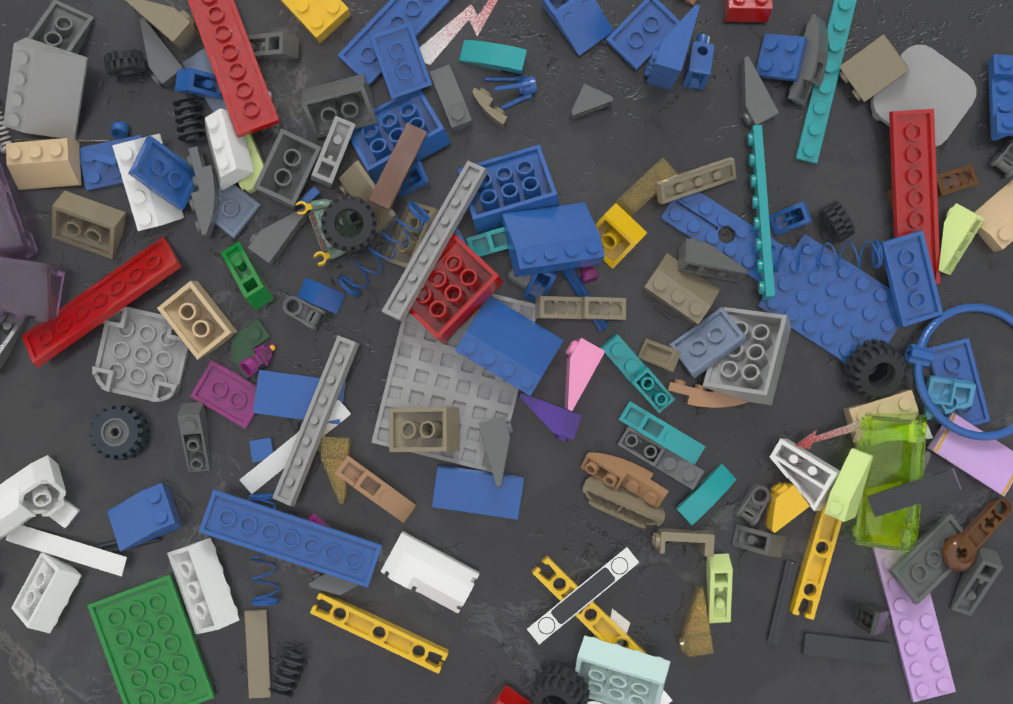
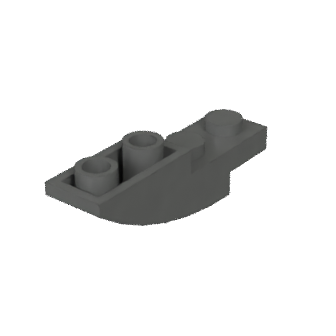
[788,14,828,106]
[187,146,219,237]
[617,426,705,490]

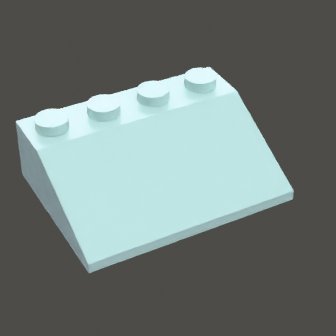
[575,636,670,704]

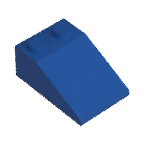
[107,483,182,552]

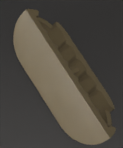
[582,476,665,528]

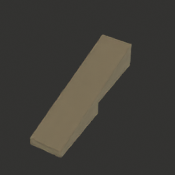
[535,296,626,320]

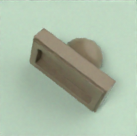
[638,339,682,372]

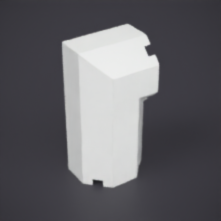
[0,455,66,539]
[381,531,479,613]

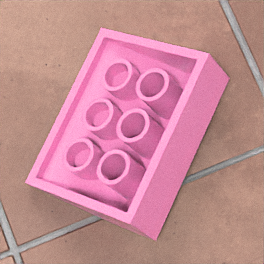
[564,338,605,411]

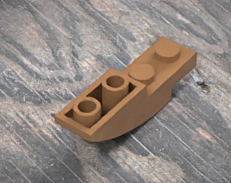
[666,379,749,408]
[580,452,668,509]
[334,455,416,523]

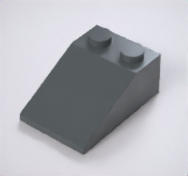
[27,0,94,54]

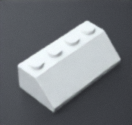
[112,134,185,231]
[167,538,239,634]

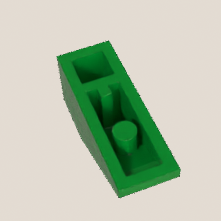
[221,241,274,310]

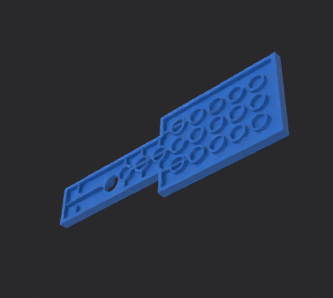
[660,192,900,365]

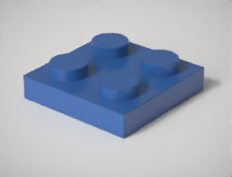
[756,33,808,82]

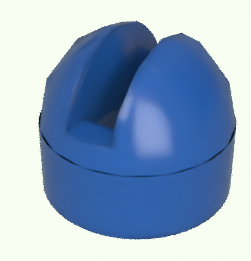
[110,121,129,139]

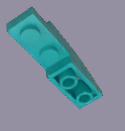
[466,227,508,257]
[600,334,675,414]
[619,401,706,465]

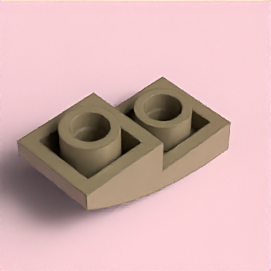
[472,88,508,128]

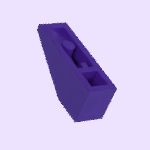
[519,393,582,442]

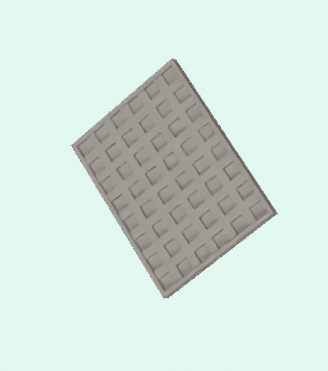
[371,294,536,472]

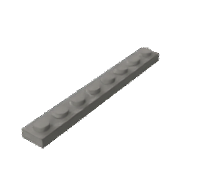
[382,161,488,322]
[272,336,359,507]

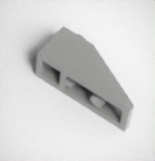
[310,116,356,188]

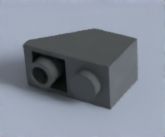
[308,572,358,595]

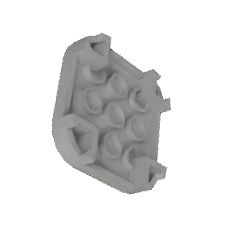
[870,45,976,147]
[92,307,189,402]

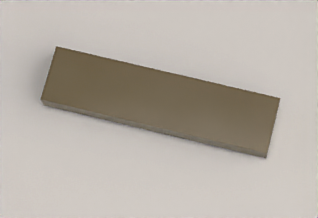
[655,157,737,204]
[244,609,272,699]

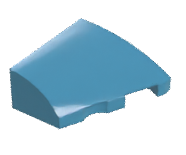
[923,375,976,420]

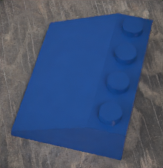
[644,5,700,90]
[350,89,451,185]
[457,144,559,234]
[501,202,605,277]
[455,296,564,396]

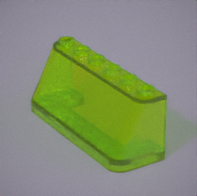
[853,413,927,553]

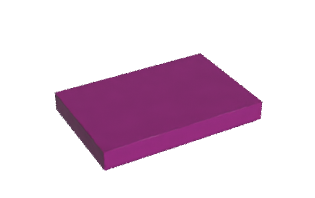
[190,359,257,429]

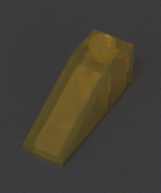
[613,158,678,217]
[318,436,351,504]
[679,585,714,657]

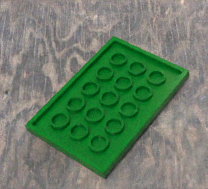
[87,574,216,704]

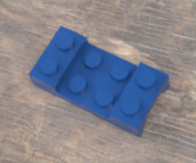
[988,54,1013,140]

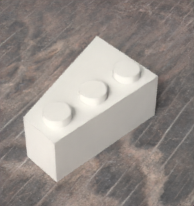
[770,438,840,511]

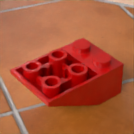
[724,0,773,22]

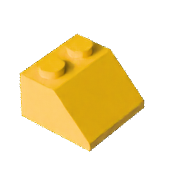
[595,203,647,269]
[764,482,809,533]

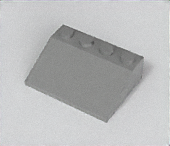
[3,37,88,140]
[703,307,792,405]

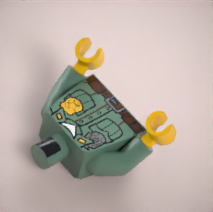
[295,199,362,266]

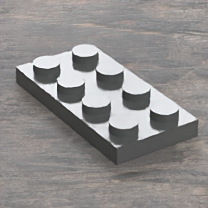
[888,513,964,604]

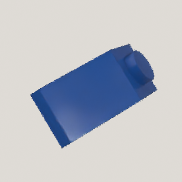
[175,68,224,100]

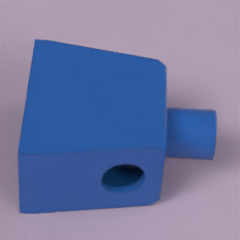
[682,34,714,90]

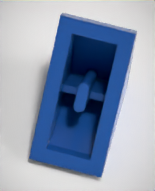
[398,161,431,198]
[769,201,812,236]
[523,272,557,303]
[297,278,345,314]

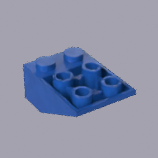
[541,0,614,56]

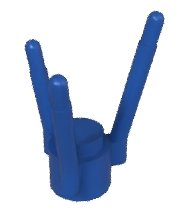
[483,75,537,110]

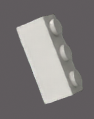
[205,108,254,190]
[11,552,81,633]

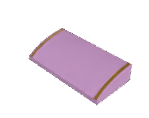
[927,412,1013,496]

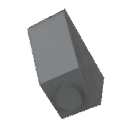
[732,524,786,558]

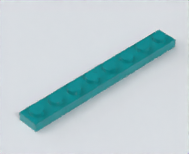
[795,0,857,164]
[747,125,775,300]

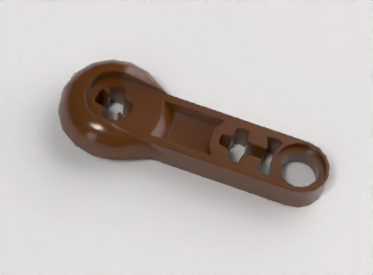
[942,498,1012,572]

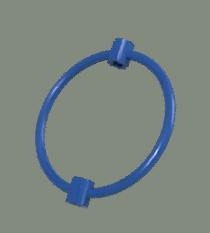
[904,303,1013,441]

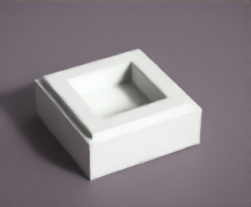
[49,498,80,528]

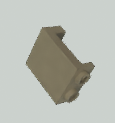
[839,34,910,102]
[652,527,715,557]

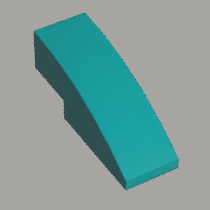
[459,40,527,74]
[676,463,737,525]

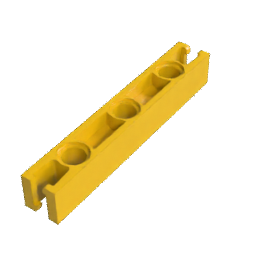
[788,500,842,620]
[532,555,647,654]
[310,590,449,674]

